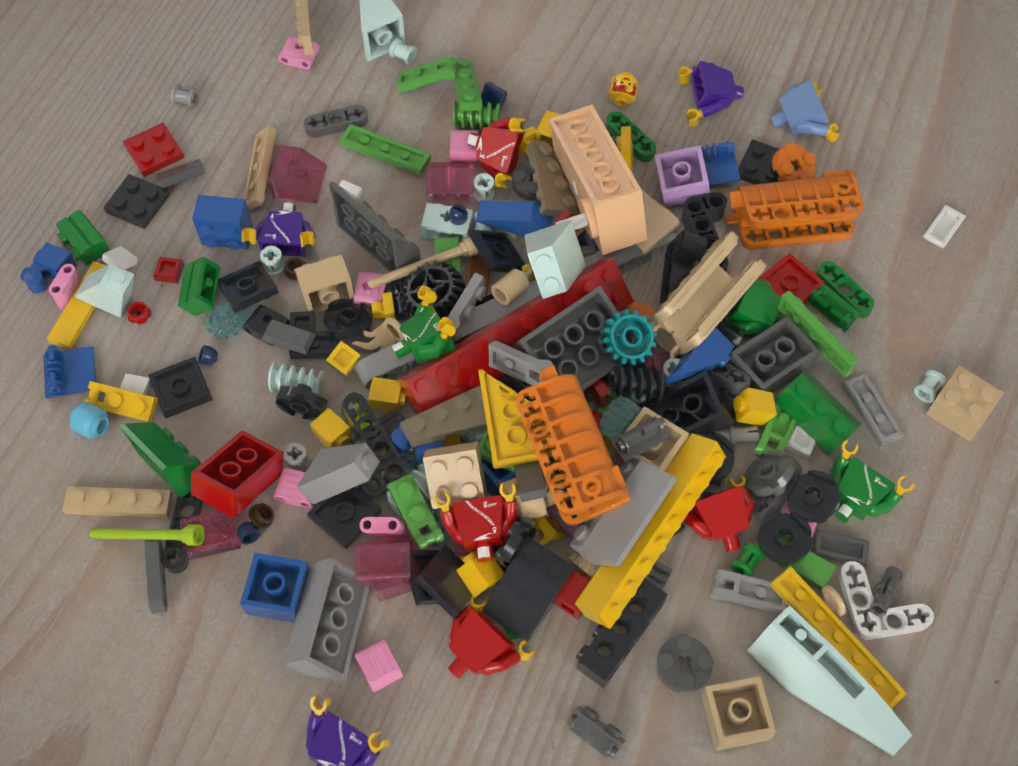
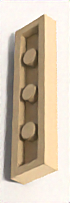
[295,0,313,55]
[243,126,276,212]
[62,486,173,518]

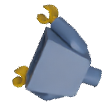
[771,79,840,142]

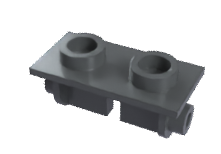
[610,416,670,463]
[567,706,626,759]

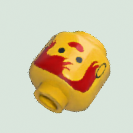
[608,72,638,107]

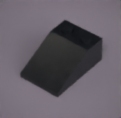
[639,370,734,438]
[482,537,575,642]

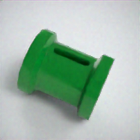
[730,543,765,577]

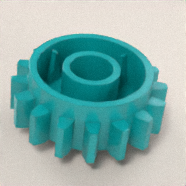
[600,309,657,366]

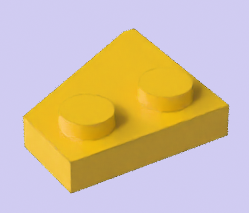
[617,126,634,174]

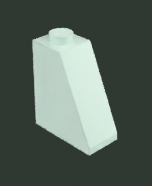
[75,264,134,318]

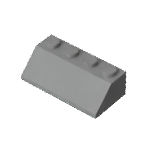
[570,460,677,567]
[283,557,371,682]

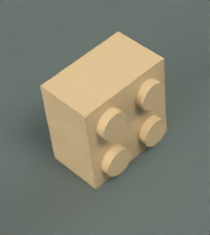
[295,254,354,316]
[926,365,1004,442]
[614,406,689,471]
[423,442,487,509]
[701,676,776,751]

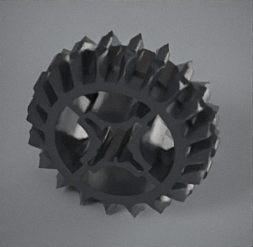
[401,260,466,319]

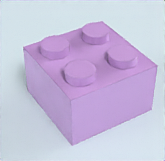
[655,145,710,208]

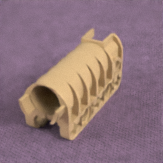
[647,230,767,359]

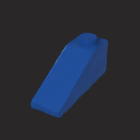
[476,200,554,237]
[665,327,734,384]

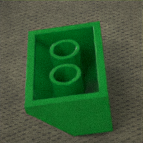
[774,370,861,455]
[120,422,202,498]

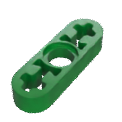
[605,111,656,162]
[816,261,875,318]

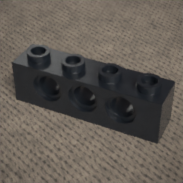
[576,578,668,688]

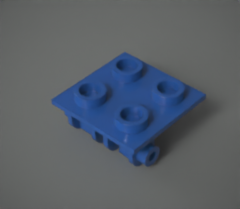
[701,141,741,187]
[43,345,96,398]

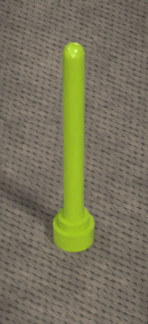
[89,524,205,546]

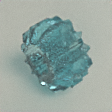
[600,396,641,439]

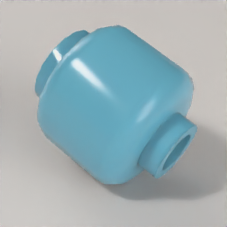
[69,402,109,439]

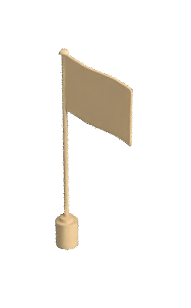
[491,181,680,305]

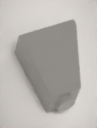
[297,443,380,504]

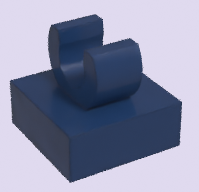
[481,82,508,111]

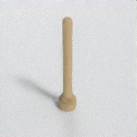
[368,237,478,288]

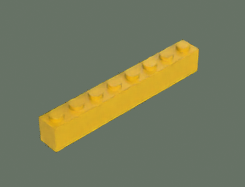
[575,433,726,629]

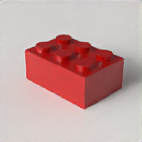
[191,430,284,518]

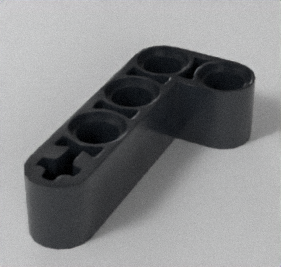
[681,192,729,273]
[659,230,707,306]
[341,392,407,499]

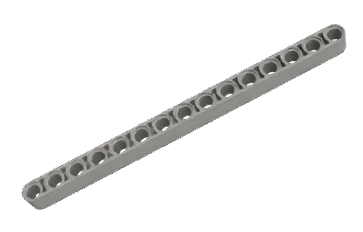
[354,230,678,390]

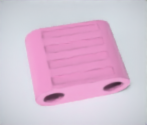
[278,37,320,69]
[450,130,478,162]
[49,264,82,310]
[353,271,388,308]
[273,468,314,509]
[360,517,409,536]
[354,638,403,693]

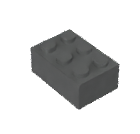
[727,316,821,393]

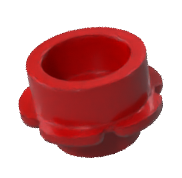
[128,301,152,325]

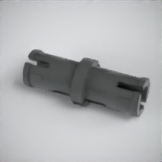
[869,566,903,617]

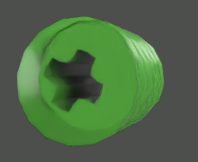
[453,101,500,130]

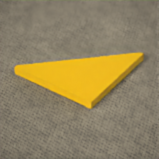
[478,370,556,469]

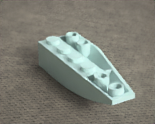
[747,605,912,756]

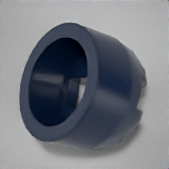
[449,204,468,225]
[198,345,218,365]
[237,521,260,545]

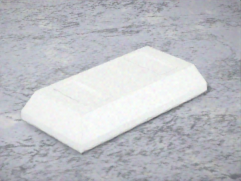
[923,205,966,249]

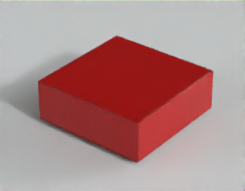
[153,257,184,284]

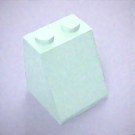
[360,0,405,61]
[525,220,586,299]

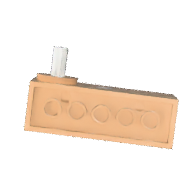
[548,105,648,255]

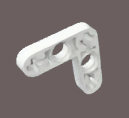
[838,561,934,640]

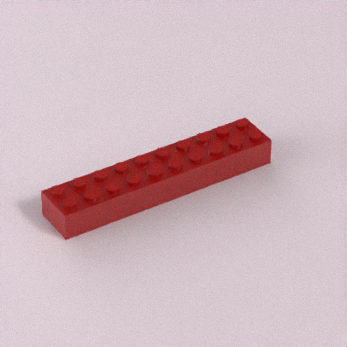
[397,258,634,415]

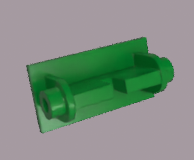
[809,283,861,332]

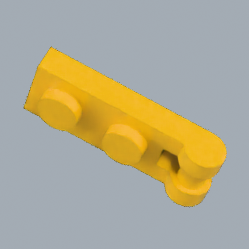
[84,381,158,422]

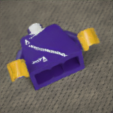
[678,61,744,127]
[241,203,316,257]
[306,693,390,766]

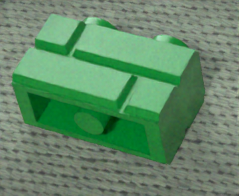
[56,210,110,266]
[178,257,221,316]

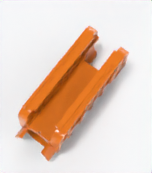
[724,169,864,250]
[516,365,630,525]

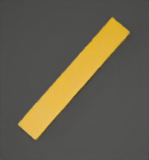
[769,566,907,709]

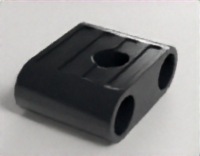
[242,304,290,346]

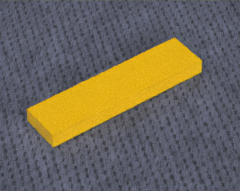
[46,261,107,350]

